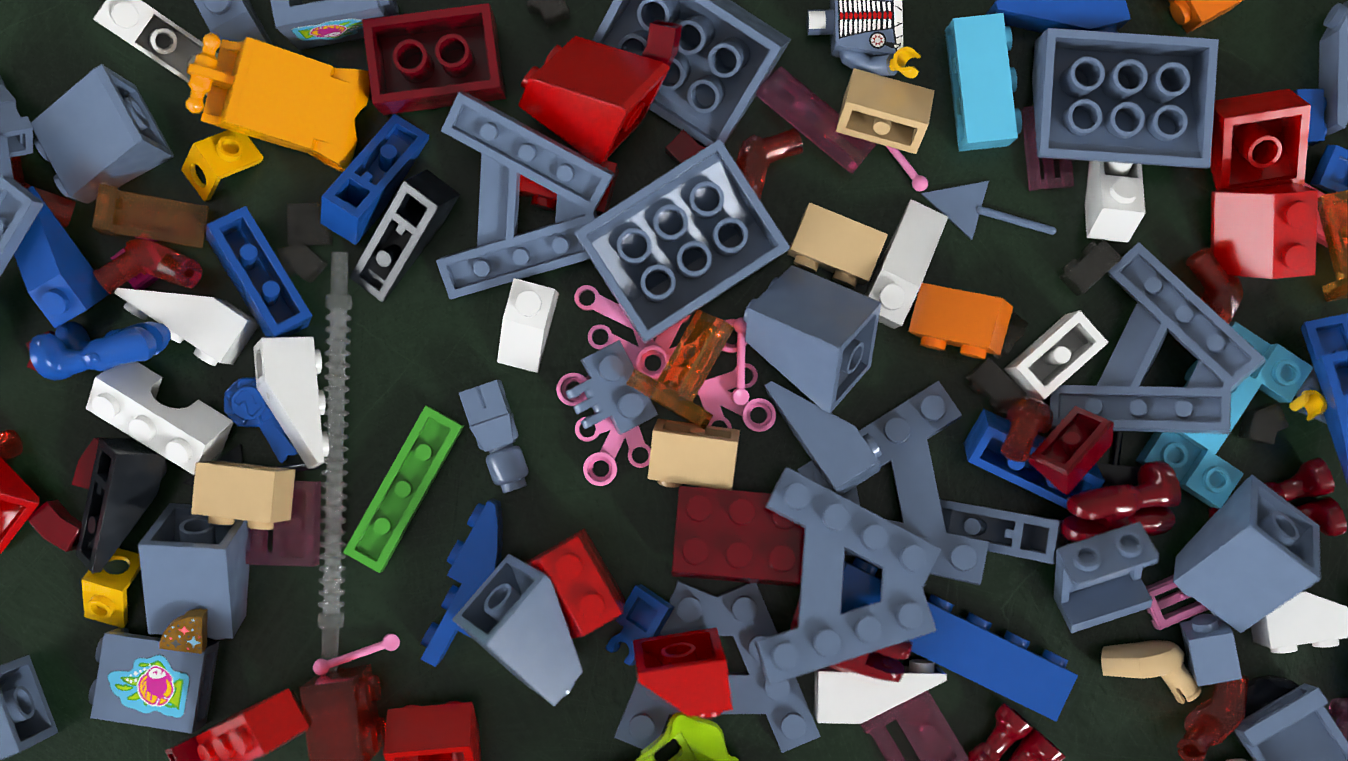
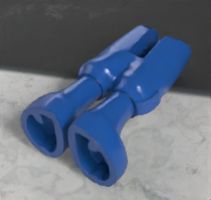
[29,321,171,381]

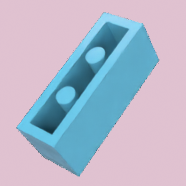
[945,13,1022,151]

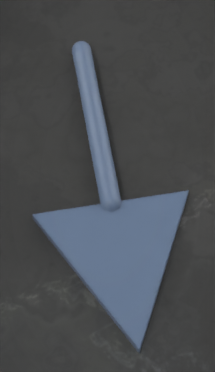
[921,181,1056,240]

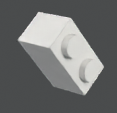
[1004,310,1109,400]

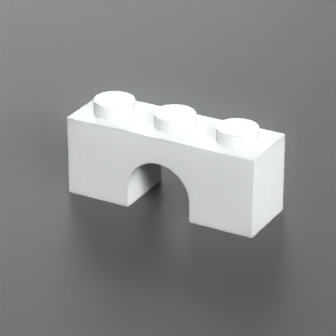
[86,362,233,475]

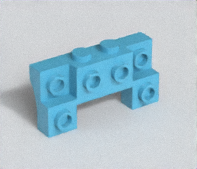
[1136,321,1314,509]

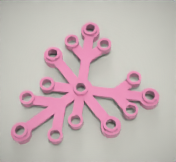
[556,285,776,486]

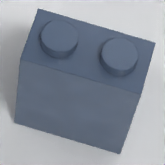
[31,64,174,204]
[744,265,882,413]
[1173,475,1320,633]
[138,503,252,640]
[452,554,583,707]
[0,655,58,760]

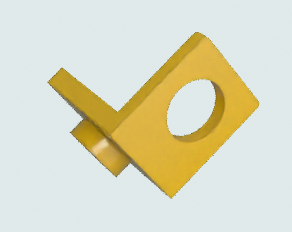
[181,130,264,202]
[82,548,141,628]

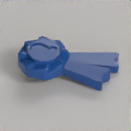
[224,377,298,463]

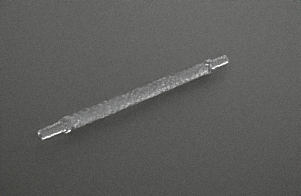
[317,252,352,672]

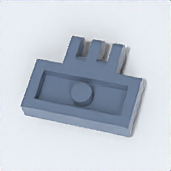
[565,340,658,434]

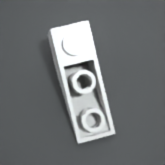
[93,0,218,95]
[1085,161,1146,243]
[114,288,259,366]
[253,337,329,469]
[1251,591,1348,653]
[813,659,947,724]

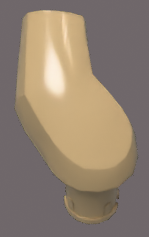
[1101,640,1201,704]

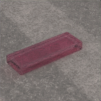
[755,66,877,174]

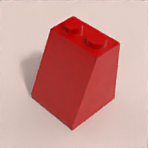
[518,36,671,165]
[525,528,626,639]

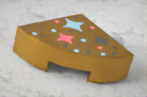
[159,609,207,654]

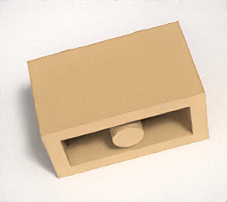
[836,68,935,154]
[787,202,888,288]
[647,419,740,490]
[191,461,295,530]

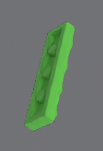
[343,405,464,573]

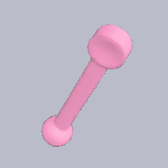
[886,146,928,191]
[732,317,750,405]
[313,633,400,676]

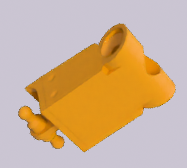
[186,33,371,173]

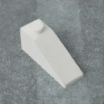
[865,199,948,329]

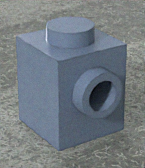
[1179,614,1242,686]

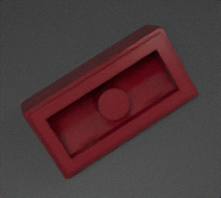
[1029,406,1114,495]

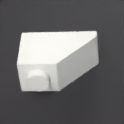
[497,278,559,373]

